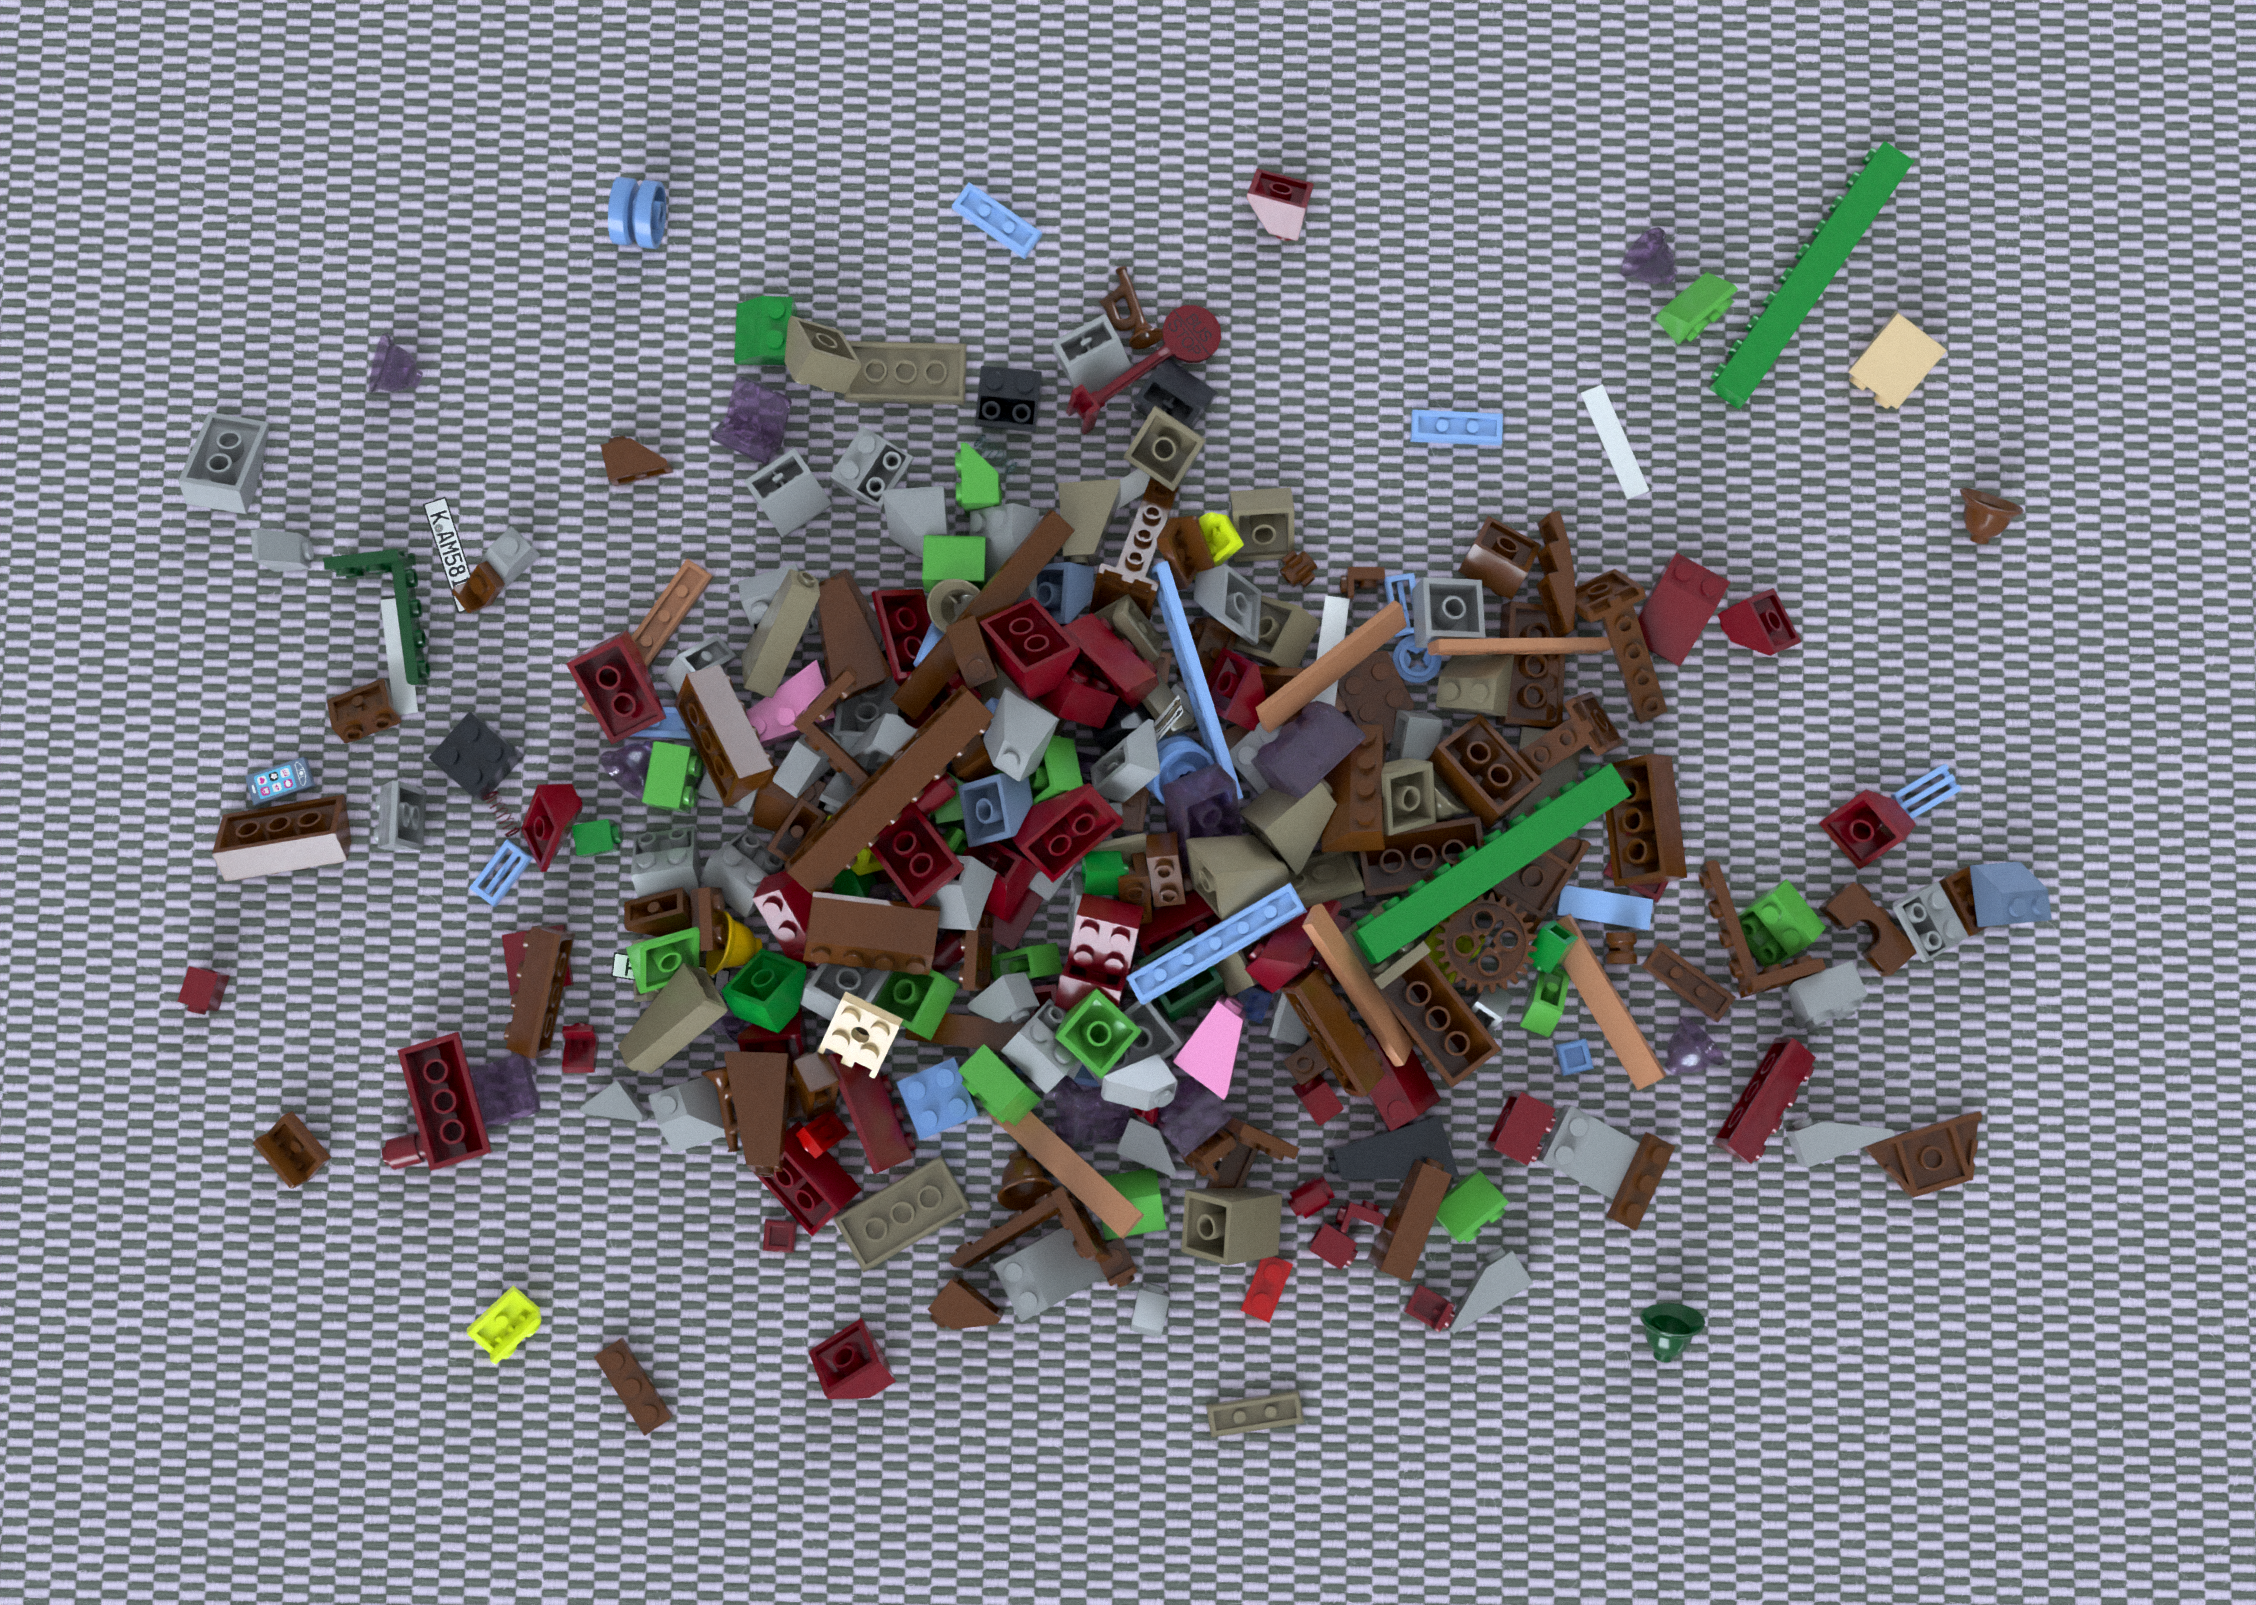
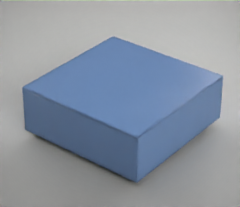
[1554,1038,1594,1076]

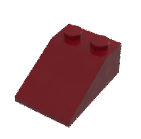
[1637,552,1730,667]
[566,630,666,745]
[1011,783,1124,883]
[869,802,965,909]

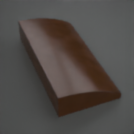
[1496,601,1566,729]

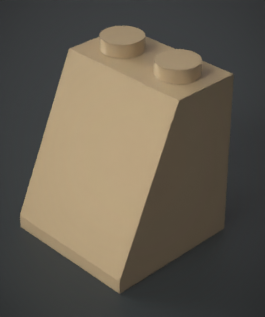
[1848,311,1947,409]

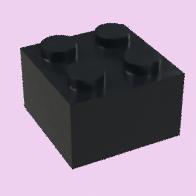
[428,711,525,801]

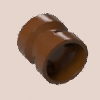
[1606,932,1637,964]

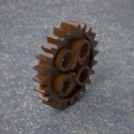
[1435,892,1537,994]

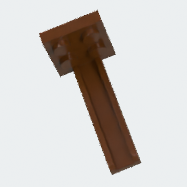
[1089,478,1179,621]
[1575,569,1668,724]
[793,664,872,790]
[1517,691,1625,776]
[1698,860,1826,998]
[959,915,994,991]
[1181,1112,1300,1246]
[949,1186,1112,1269]

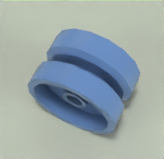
[608,177,666,249]
[1145,732,1216,810]

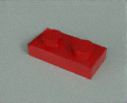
[795,1110,851,1159]
[1240,1256,1293,1323]

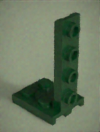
[323,549,430,686]

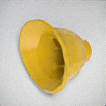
[706,911,762,975]

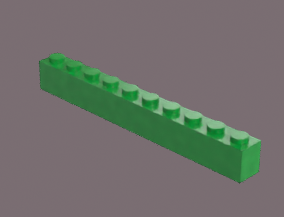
[1709,141,1914,409]
[1351,763,1631,964]

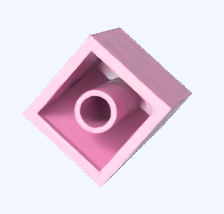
[1173,994,1247,1100]

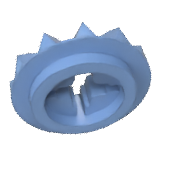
[1392,635,1441,684]

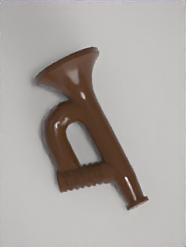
[1099,266,1163,349]
[701,1066,740,1153]

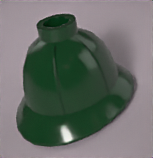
[1640,1303,1705,1363]

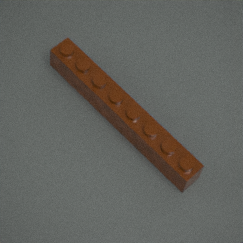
[784,684,994,895]

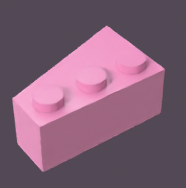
[746,659,836,748]

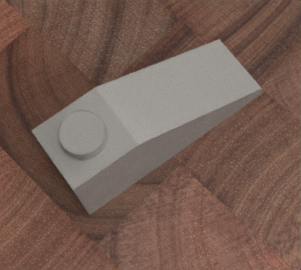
[1786,1117,1895,1168]
[1448,1247,1533,1334]

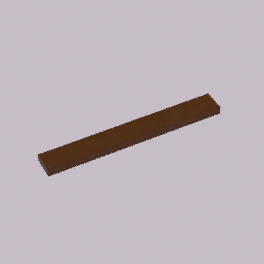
[890,509,1075,720]

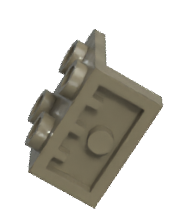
[1093,594,1164,662]
[1341,900,1431,990]

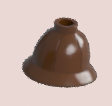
[1960,488,2024,544]
[997,1151,1055,1211]

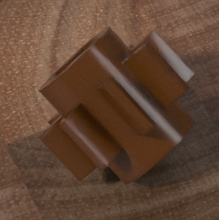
[1279,550,1317,588]

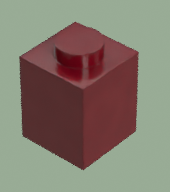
[177,966,230,1015]
[1291,1074,1344,1127]
[1307,1221,1358,1270]

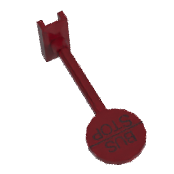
[1066,305,1221,435]

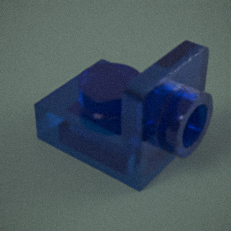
[1237,987,1273,1024]

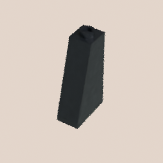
[1327,1115,1459,1180]

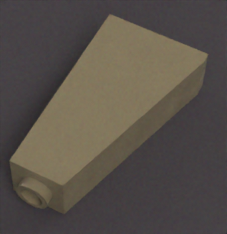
[741,569,820,698]
[618,963,728,1074]

